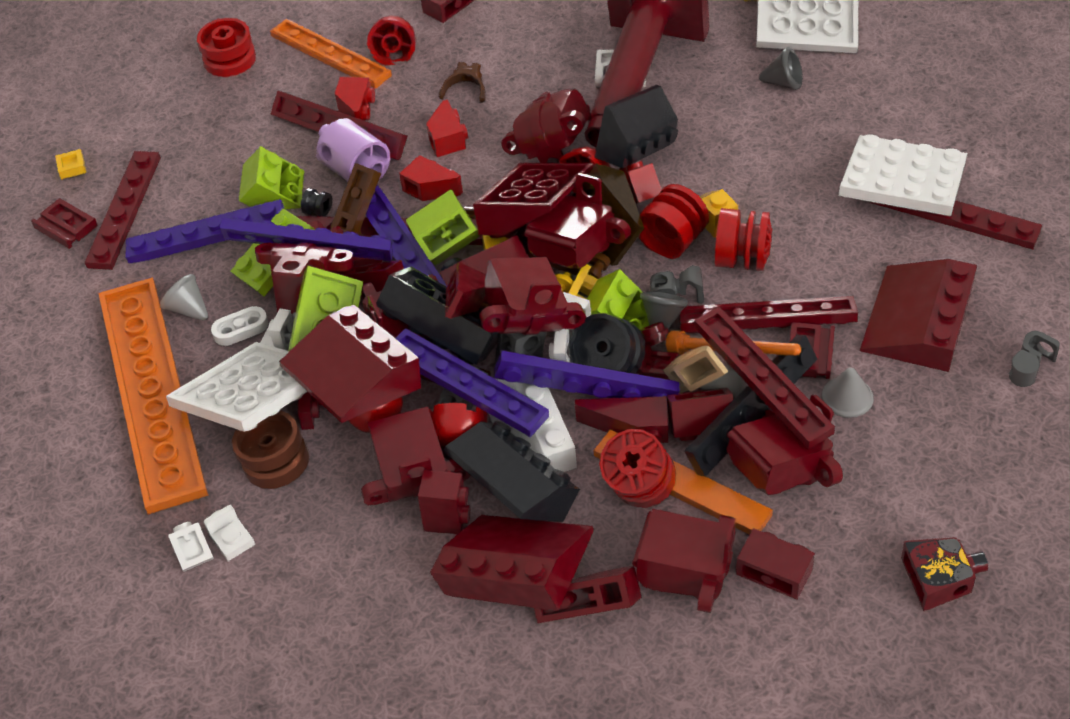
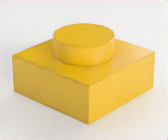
[55,149,87,179]

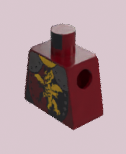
[901,537,988,611]

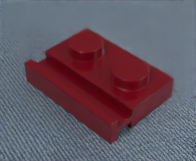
[31,198,98,249]
[790,322,835,379]

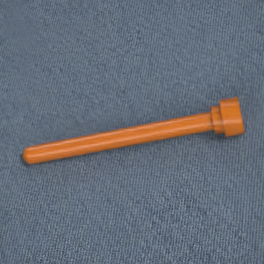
[666,331,801,356]

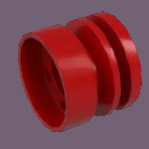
[638,184,709,259]
[715,208,773,271]
[599,429,677,508]

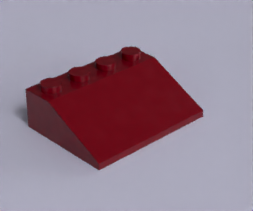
[473,163,594,238]
[860,259,977,372]
[279,305,421,423]
[430,515,594,611]

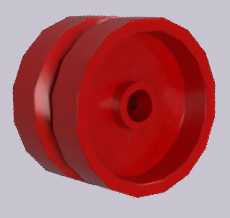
[197,18,256,77]

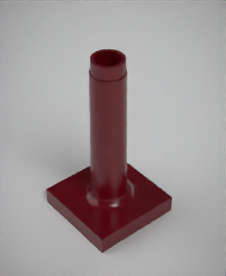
[584,0,710,147]

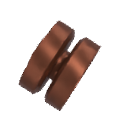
[232,410,310,489]

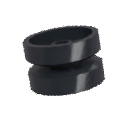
[569,313,646,374]

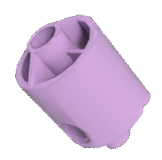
[316,119,390,182]

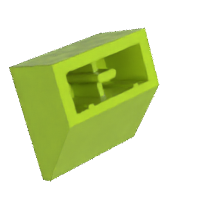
[239,146,304,209]
[406,189,481,265]
[587,269,649,331]

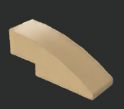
[663,345,728,393]

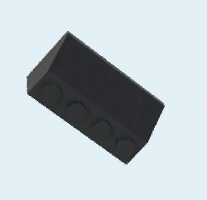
[595,85,678,169]
[376,266,499,365]
[443,421,580,522]

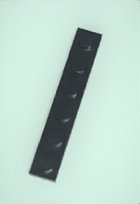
[684,335,818,477]

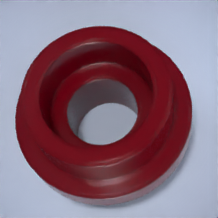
[641,321,670,346]

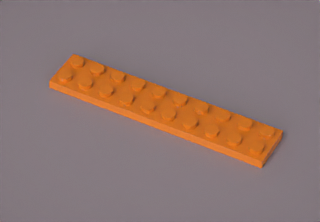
[98,277,209,514]

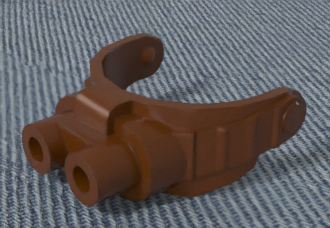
[439,62,486,103]

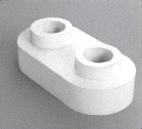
[211,306,268,346]

